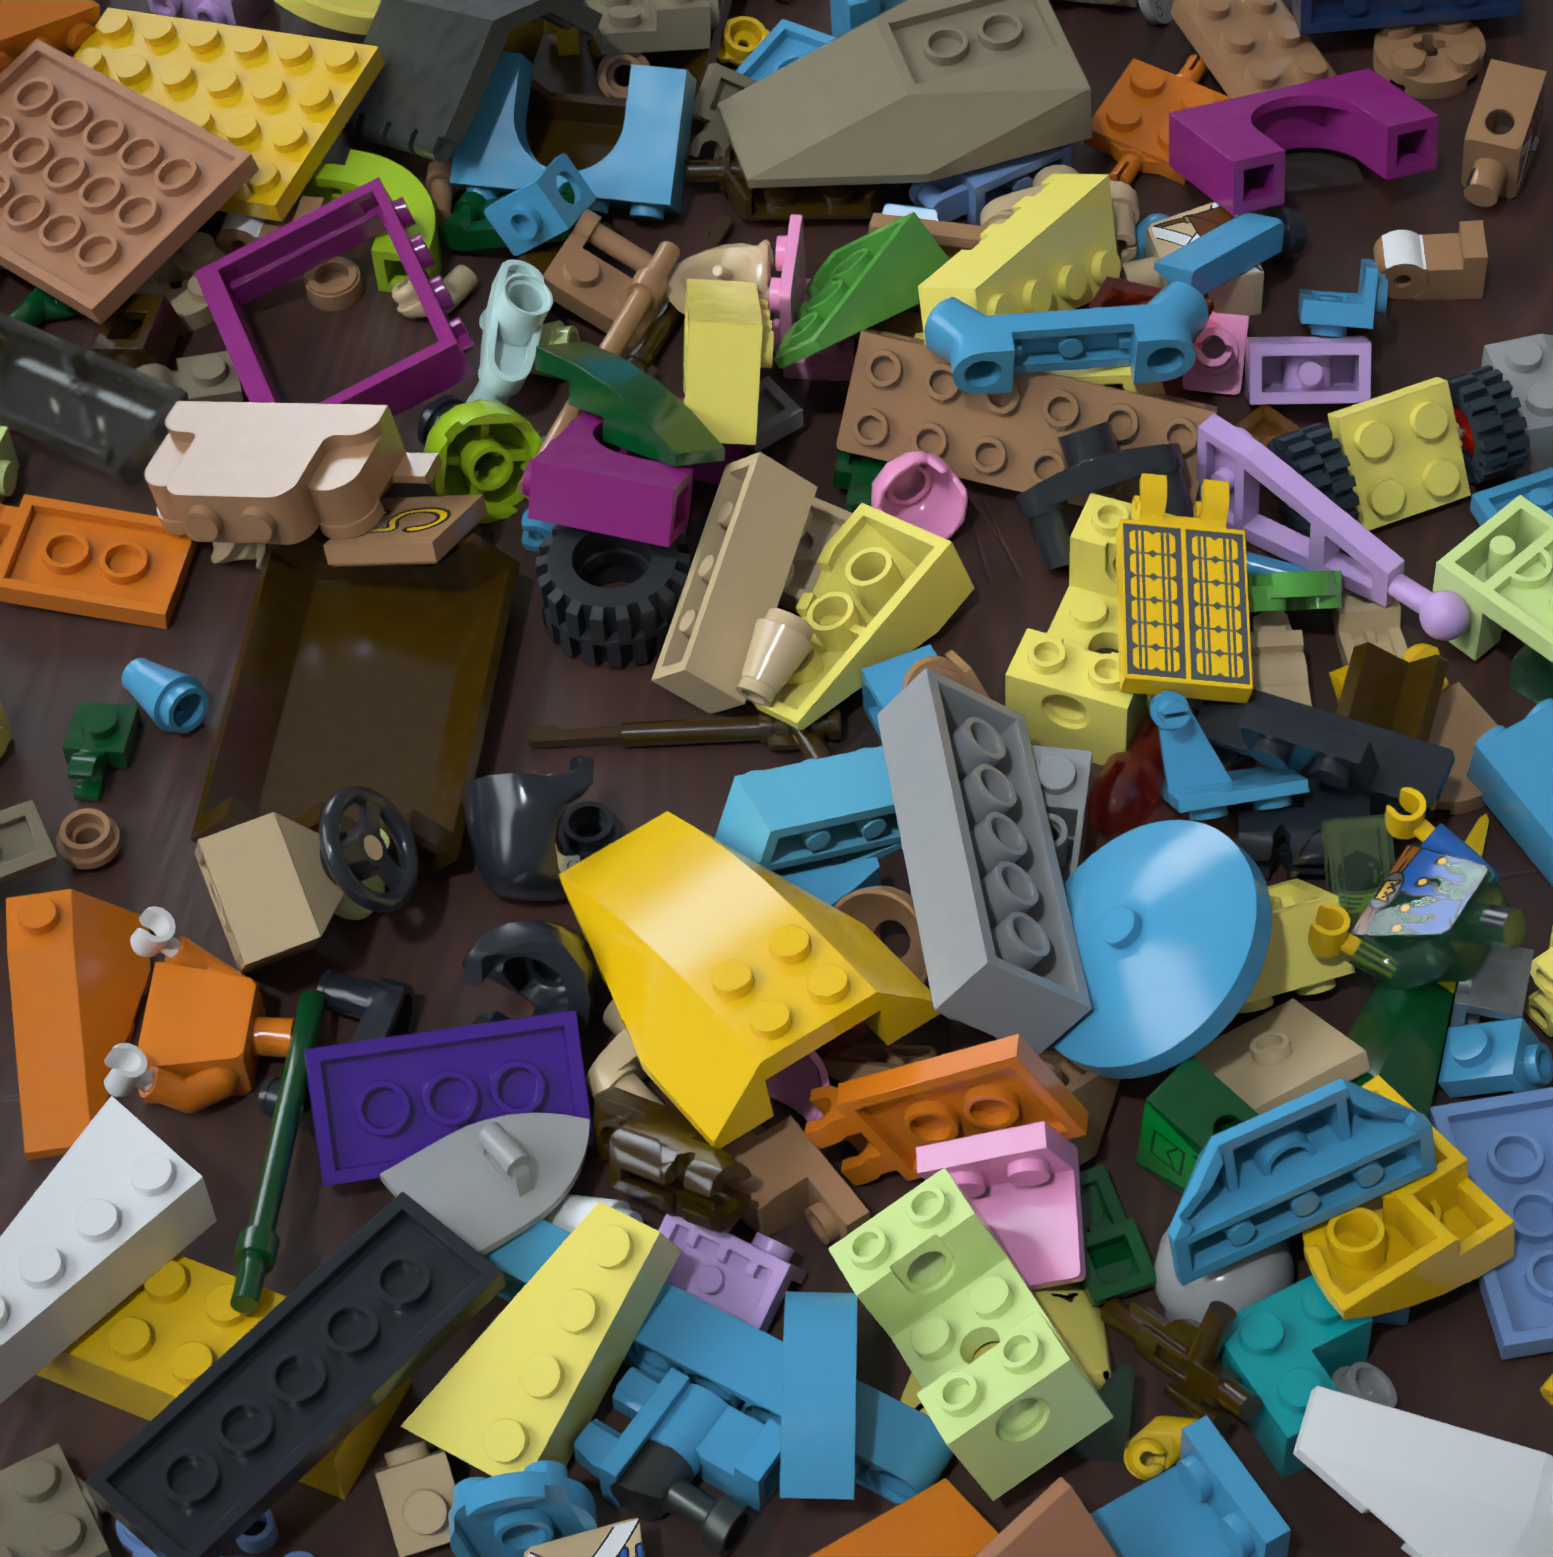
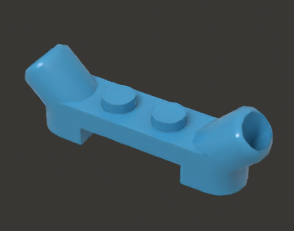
[924,281,1209,394]

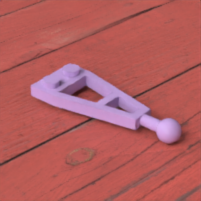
[1197,414,1470,641]

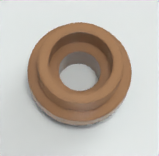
[597,53,651,99]
[56,808,121,870]

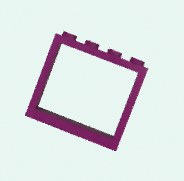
[194,177,476,417]

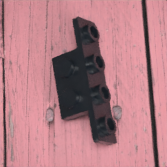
[1196,689,1455,812]

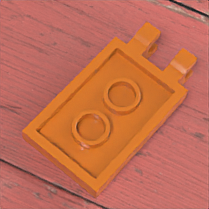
[0,494,199,630]
[804,1034,1089,1186]

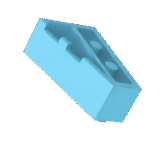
[715,746,902,876]

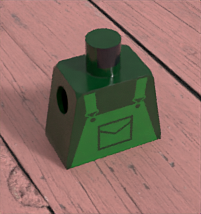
[1135,1056,1259,1195]

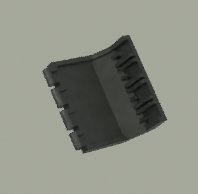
[341,0,603,162]

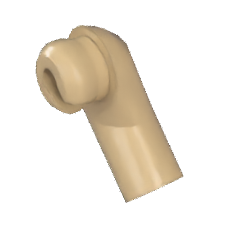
[392,265,478,319]

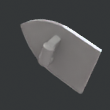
[380,1113,590,1256]

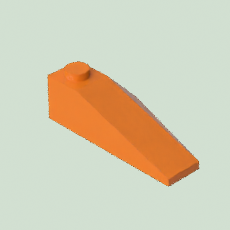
[6,889,153,1160]

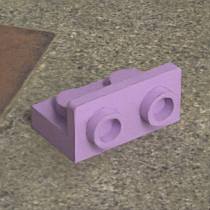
[658,1214,807,1333]

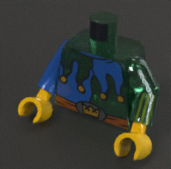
[1308,787,1526,990]

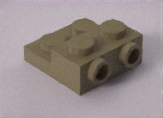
[584,0,719,55]

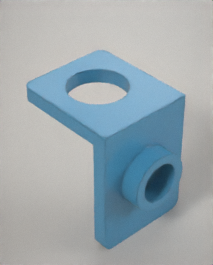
[484,153,595,256]

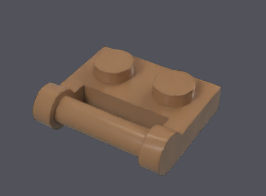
[543,209,676,348]

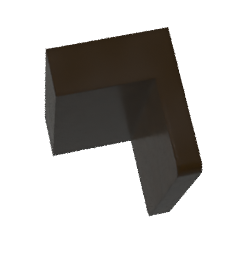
[1336,642,1449,742]

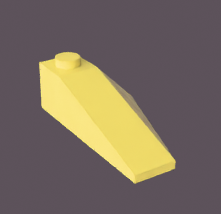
[754,503,974,731]

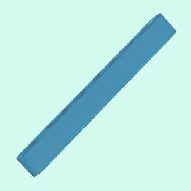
[484,1219,954,1505]

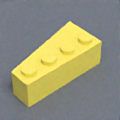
[918,173,1121,345]
[683,279,774,445]

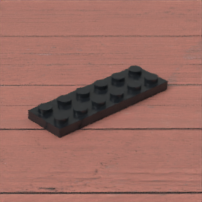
[84,1191,505,1557]

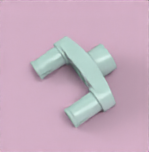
[466,259,553,405]

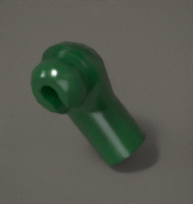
[4,287,80,339]

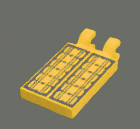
[1115,473,1253,703]

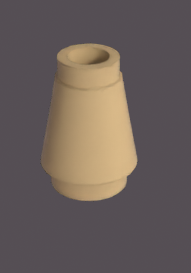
[736,608,814,707]

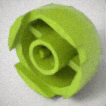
[423,399,543,524]

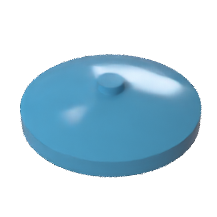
[1051,820,1272,1079]

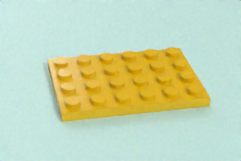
[73,8,386,222]

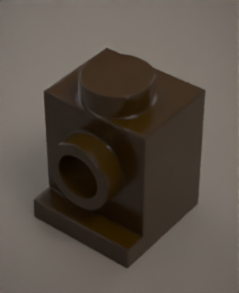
[92,294,188,387]

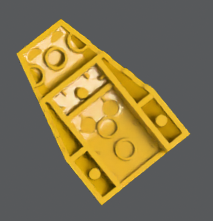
[558,811,941,1149]

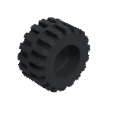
[535,524,691,668]

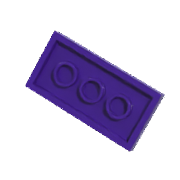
[303,1010,594,1186]

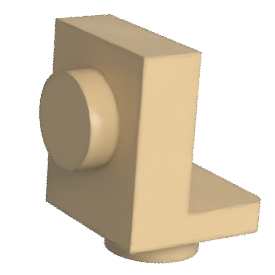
[374,1440,455,1557]

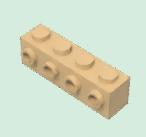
[651,452,818,714]

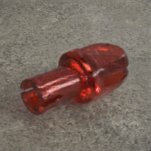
[1088,719,1164,836]

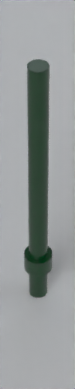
[230,991,326,1314]

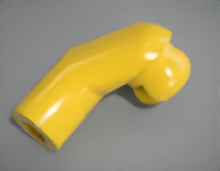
[1124,1415,1223,1481]

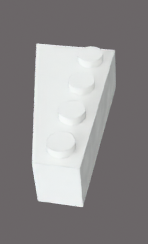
[0,1096,217,1404]

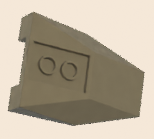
[717,0,1092,188]

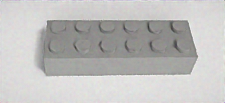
[877,668,1092,1055]

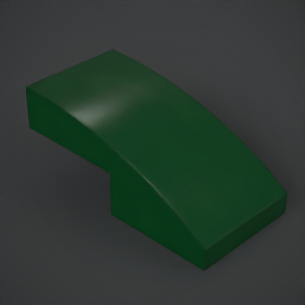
[1078,1164,1157,1307]

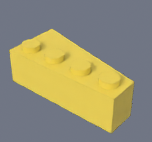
[401,1201,682,1476]

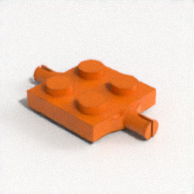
[1083,55,1230,185]

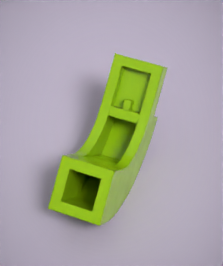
[293,150,442,292]

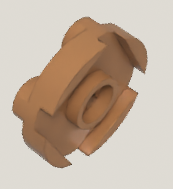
[1373,20,1486,100]

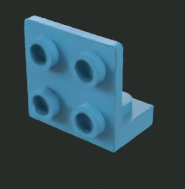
[1090,1415,1291,1557]

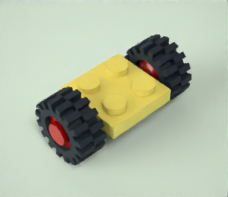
[1266,365,1530,538]

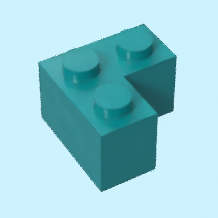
[1216,1275,1373,1479]

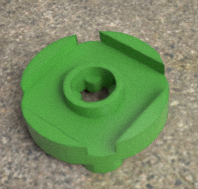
[1247,570,1343,613]

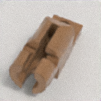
[721,1116,870,1244]

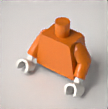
[104,906,295,1114]

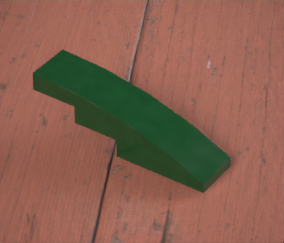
[535,341,725,467]

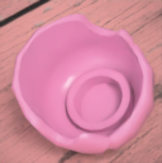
[871,451,968,540]

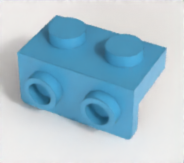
[1297,259,1388,337]

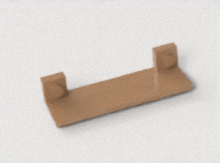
[836,327,1218,508]

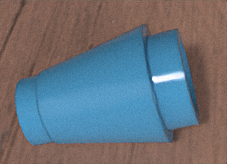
[122,658,209,733]

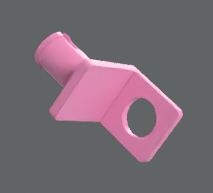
[1182,312,1251,395]

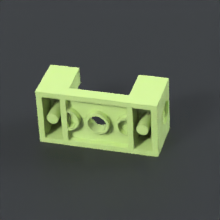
[1432,495,1553,663]
[828,1167,1114,1501]

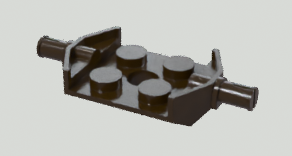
[685,144,900,220]

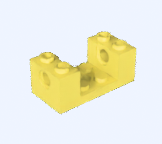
[1005,493,1176,772]

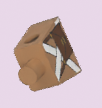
[1461,59,1547,207]

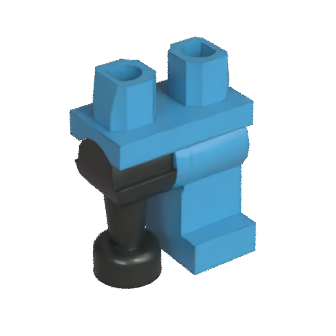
[574,1367,781,1557]

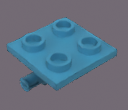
[1149,690,1309,820]

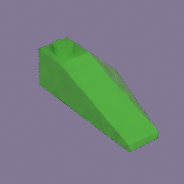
[774,211,950,369]

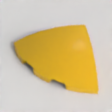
[1302,1075,1515,1320]

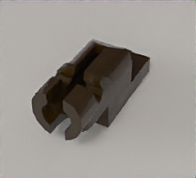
[594,1086,752,1233]

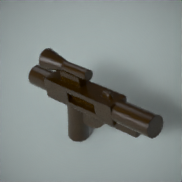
[1101,1298,1262,1436]

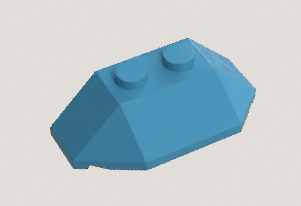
[1167,1078,1437,1286]

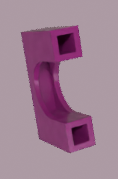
[1169,68,1439,216]
[522,397,745,547]

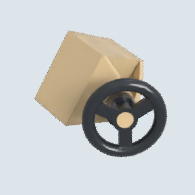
[194,786,419,974]

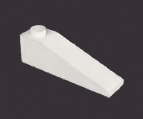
[1293,1386,1553,1557]

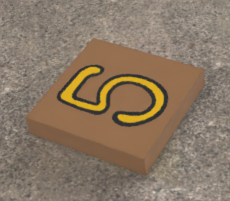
[323,494,488,567]

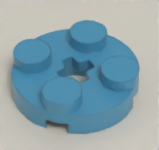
[448,1460,597,1557]

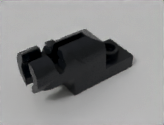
[1236,776,1434,878]

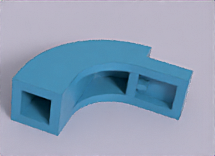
[780,1292,857,1499]

